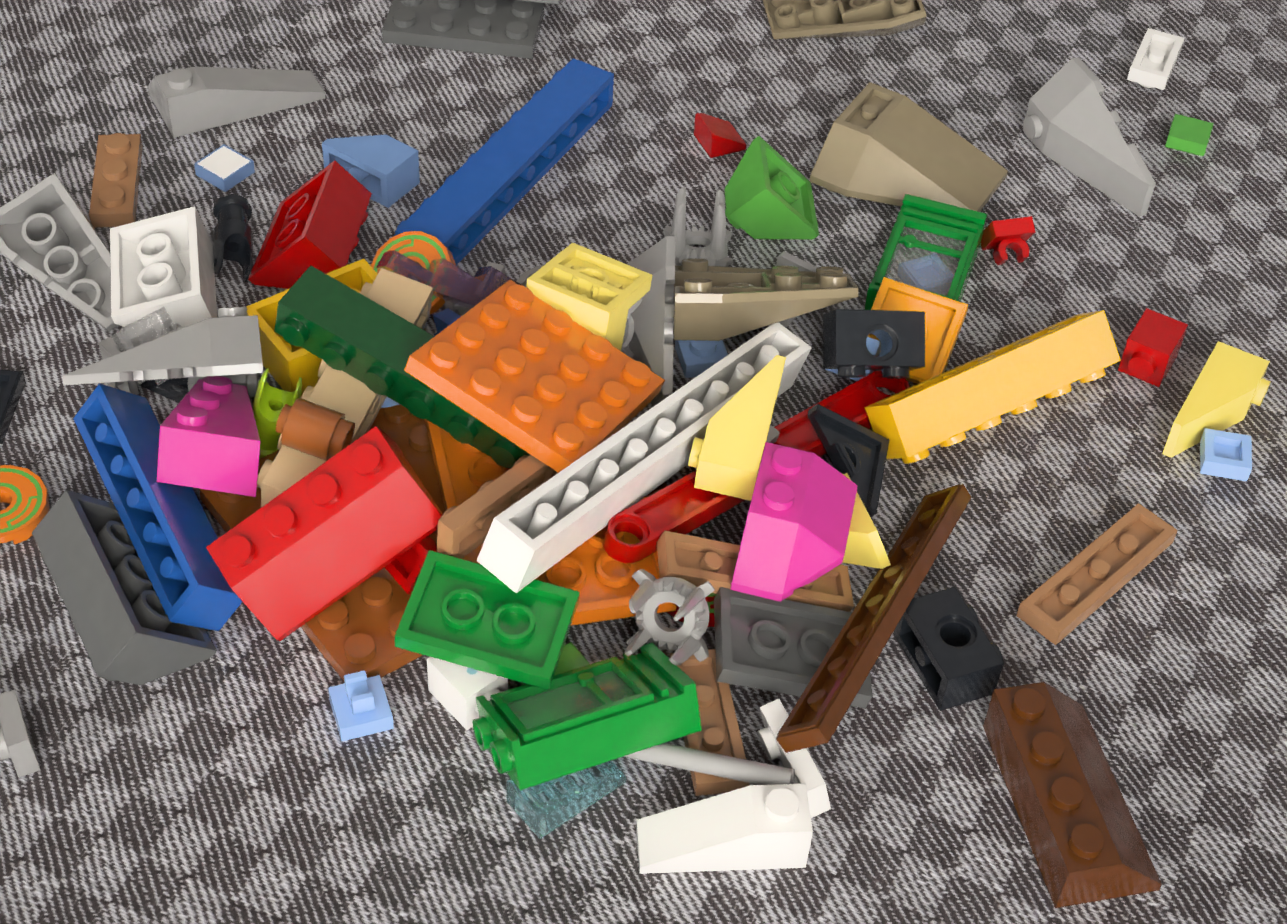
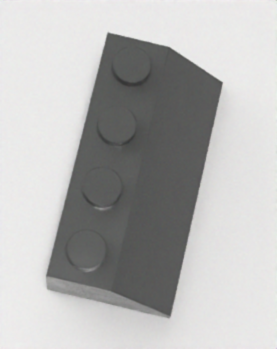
[32,490,217,685]

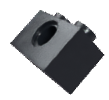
[823,309,925,379]
[893,587,1004,711]

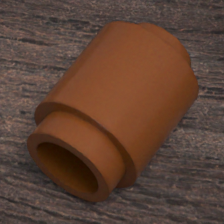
[275,398,355,461]

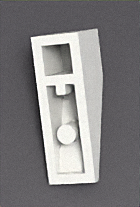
[636,784,813,874]

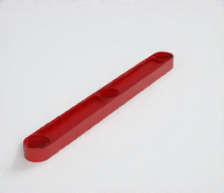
[603,370,910,563]

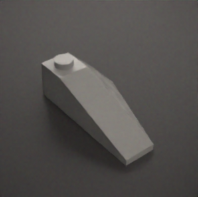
[1022,57,1156,217]
[147,66,326,138]
[0,173,118,331]
[627,236,675,407]
[62,307,263,385]

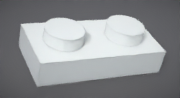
[1127,28,1184,90]
[757,699,831,818]

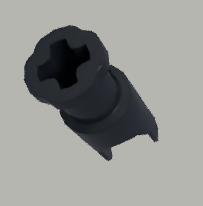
[213,194,253,282]

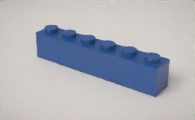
[73,383,242,631]

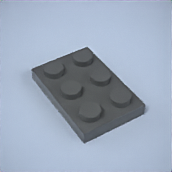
[714,587,873,709]

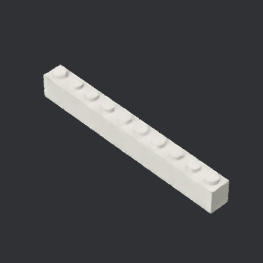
[477,322,812,593]

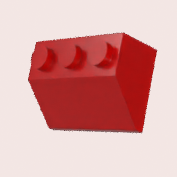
[248,160,372,289]

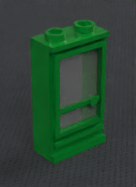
[864,194,987,310]
[473,643,702,790]

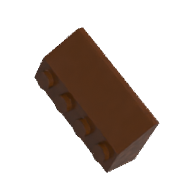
[983,682,1162,908]

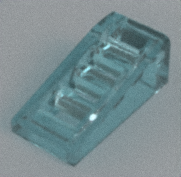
[507,761,626,839]

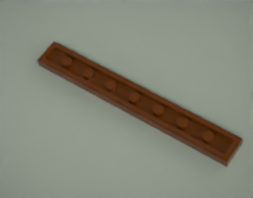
[776,484,972,753]

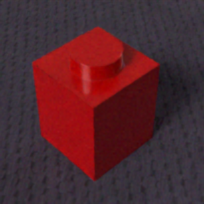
[1118,308,1188,387]

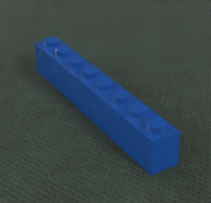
[394,58,614,274]

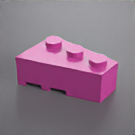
[157,376,260,497]

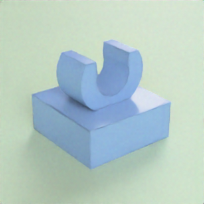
[328,670,394,741]

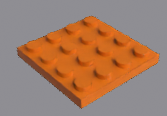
[404,280,665,473]

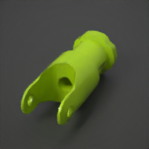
[252,368,302,458]

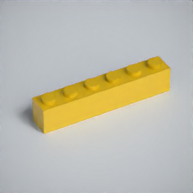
[865,310,1121,464]

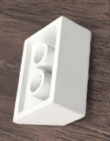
[110,206,218,338]

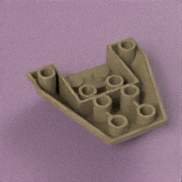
[763,0,926,39]
[809,82,1008,212]
[673,258,858,341]

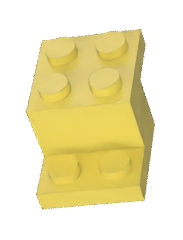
[526,243,653,351]

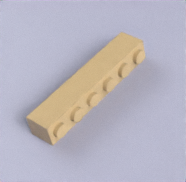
[257,268,433,507]

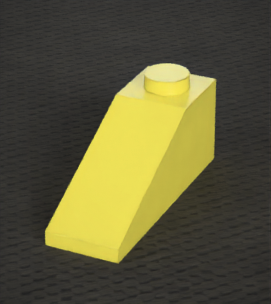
[1163,341,1271,457]
[688,355,786,501]

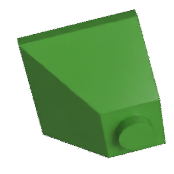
[724,136,819,240]

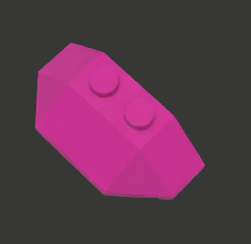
[730,442,858,602]

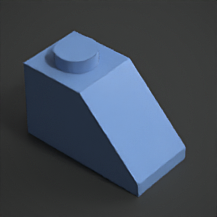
[322,135,420,208]

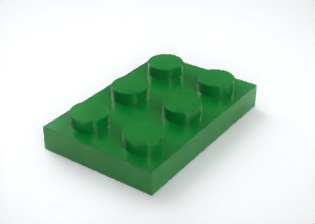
[395,550,580,690]

